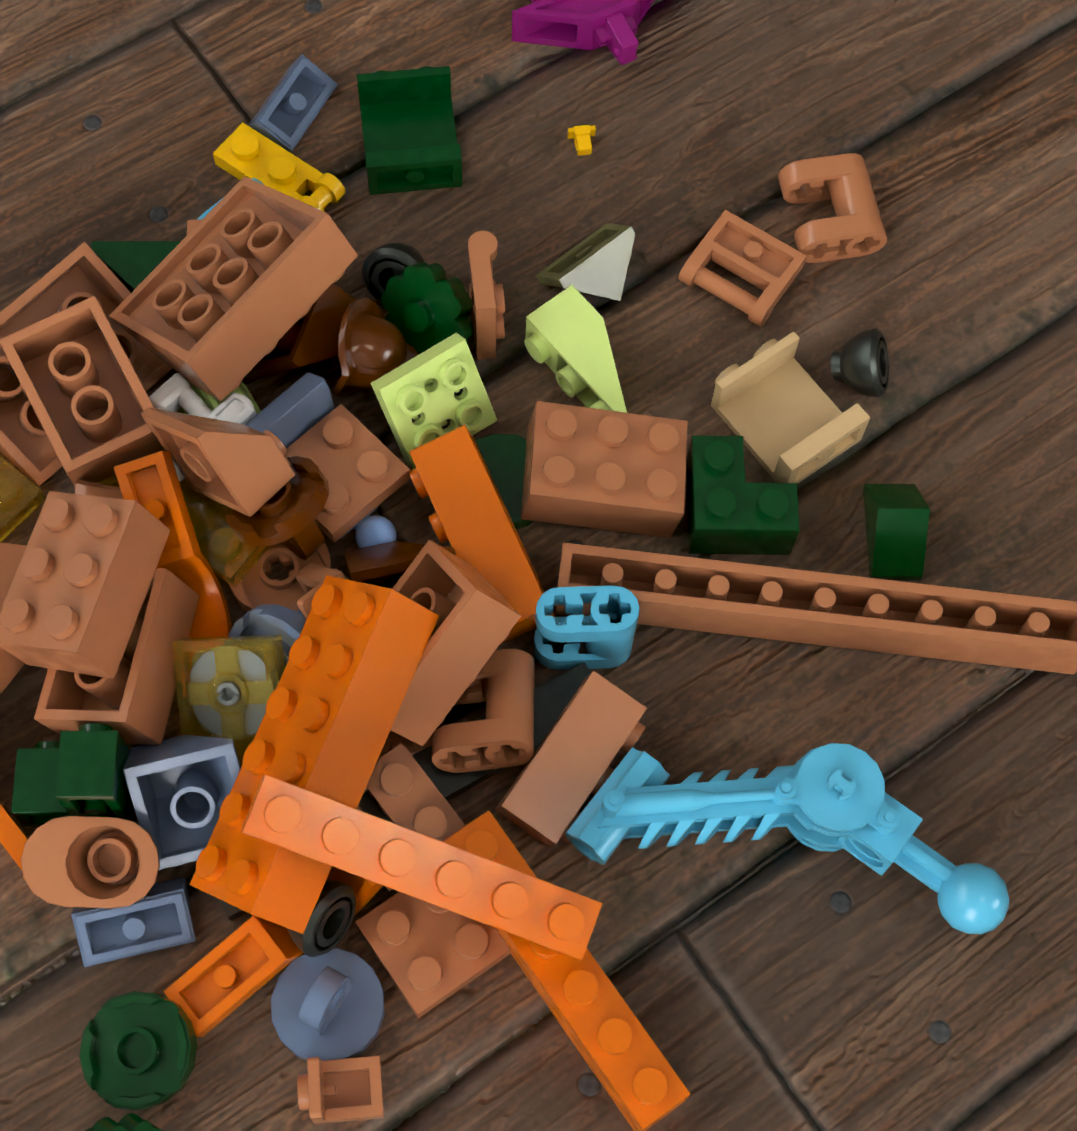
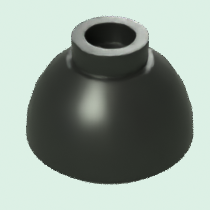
[362,243,425,303]
[831,328,889,397]
[287,879,356,958]

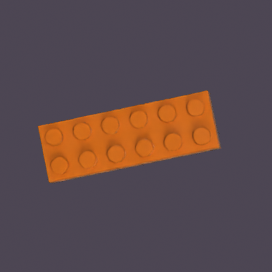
[189,575,439,934]

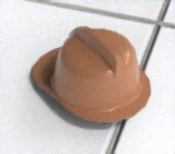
[21,816,160,909]

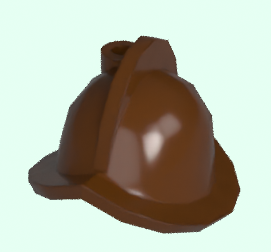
[332,297,419,396]

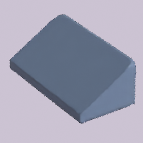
[248,54,338,153]
[245,372,335,448]
[71,877,196,967]

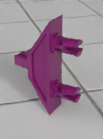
[511,0,655,65]

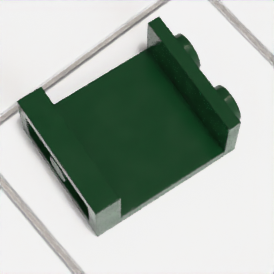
[356,66,462,195]

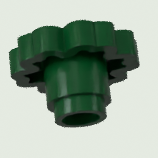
[381,262,473,354]

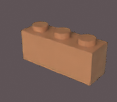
[495,670,647,847]

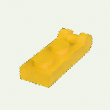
[213,122,346,212]

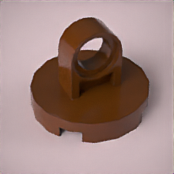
[225,456,329,560]

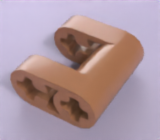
[778,153,887,263]
[432,649,535,773]

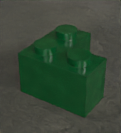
[686,436,800,555]
[11,723,135,827]

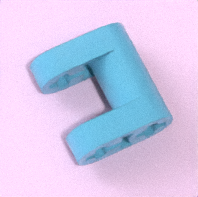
[533,585,640,670]

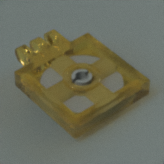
[172,635,285,767]

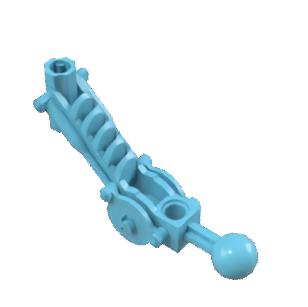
[565,743,1009,934]

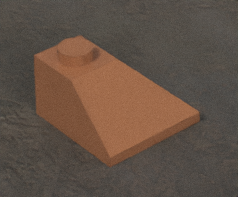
[140,407,295,517]

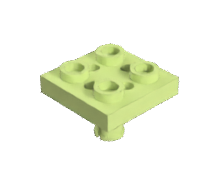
[371,333,498,469]

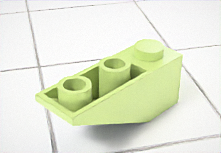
[524,285,627,413]

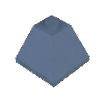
[123,735,241,870]

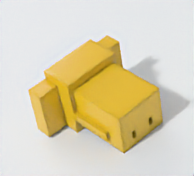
[567,125,596,156]

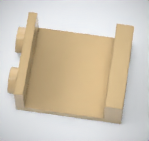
[711,331,870,484]

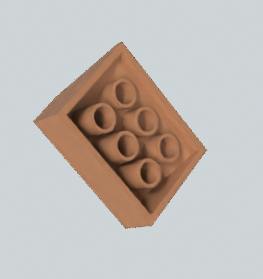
[109,176,358,402]
[0,241,172,487]

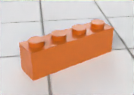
[409,425,556,644]

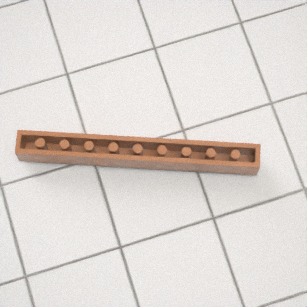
[555,543,1077,675]

